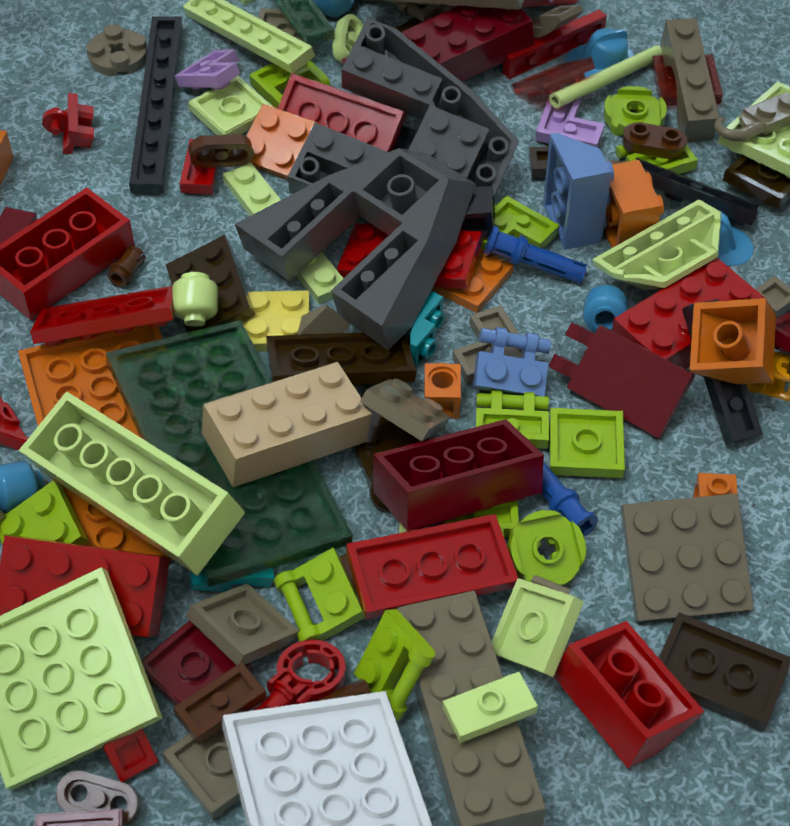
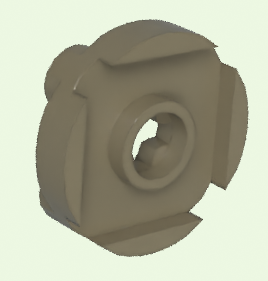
[86,24,147,76]

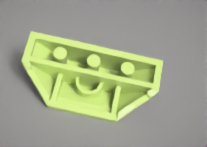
[592,199,721,290]

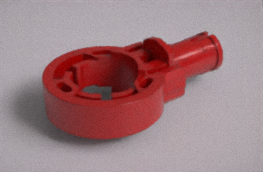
[253,640,346,711]

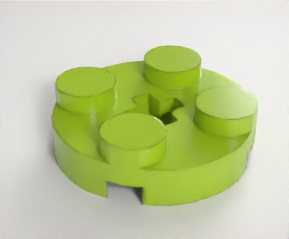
[603,86,667,136]
[507,510,586,585]

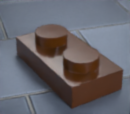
[173,662,267,745]

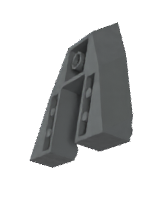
[288,18,519,195]
[235,148,476,350]

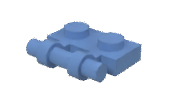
[472,327,551,396]

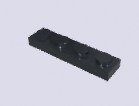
[636,158,758,226]
[682,299,763,445]

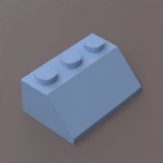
[543,133,614,250]

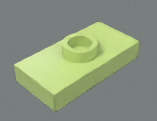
[442,671,538,743]

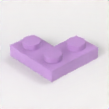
[175,49,240,90]
[535,91,604,148]

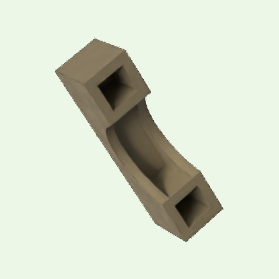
[660,18,719,142]

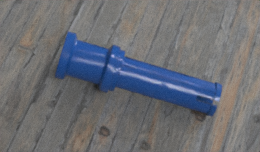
[484,226,587,284]
[541,462,598,536]

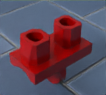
[42,92,94,154]

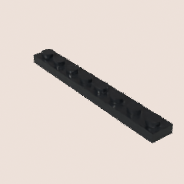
[129,16,183,193]

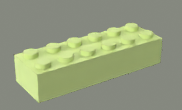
[19,391,245,576]

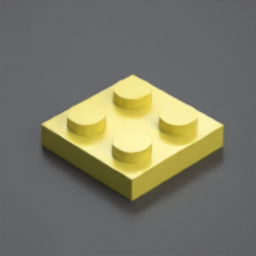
[239,290,309,352]

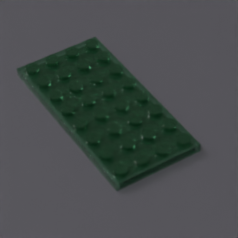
[106,320,353,587]

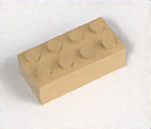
[202,362,372,487]

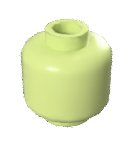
[172,272,218,326]

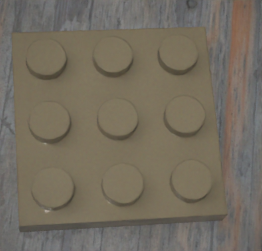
[620,493,754,622]

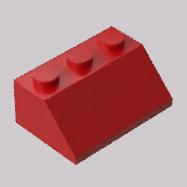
[554,621,705,768]

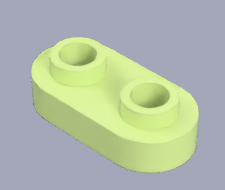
[332,14,363,63]

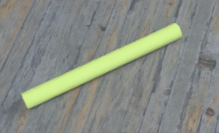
[549,45,663,109]

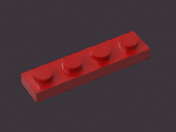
[502,9,607,80]

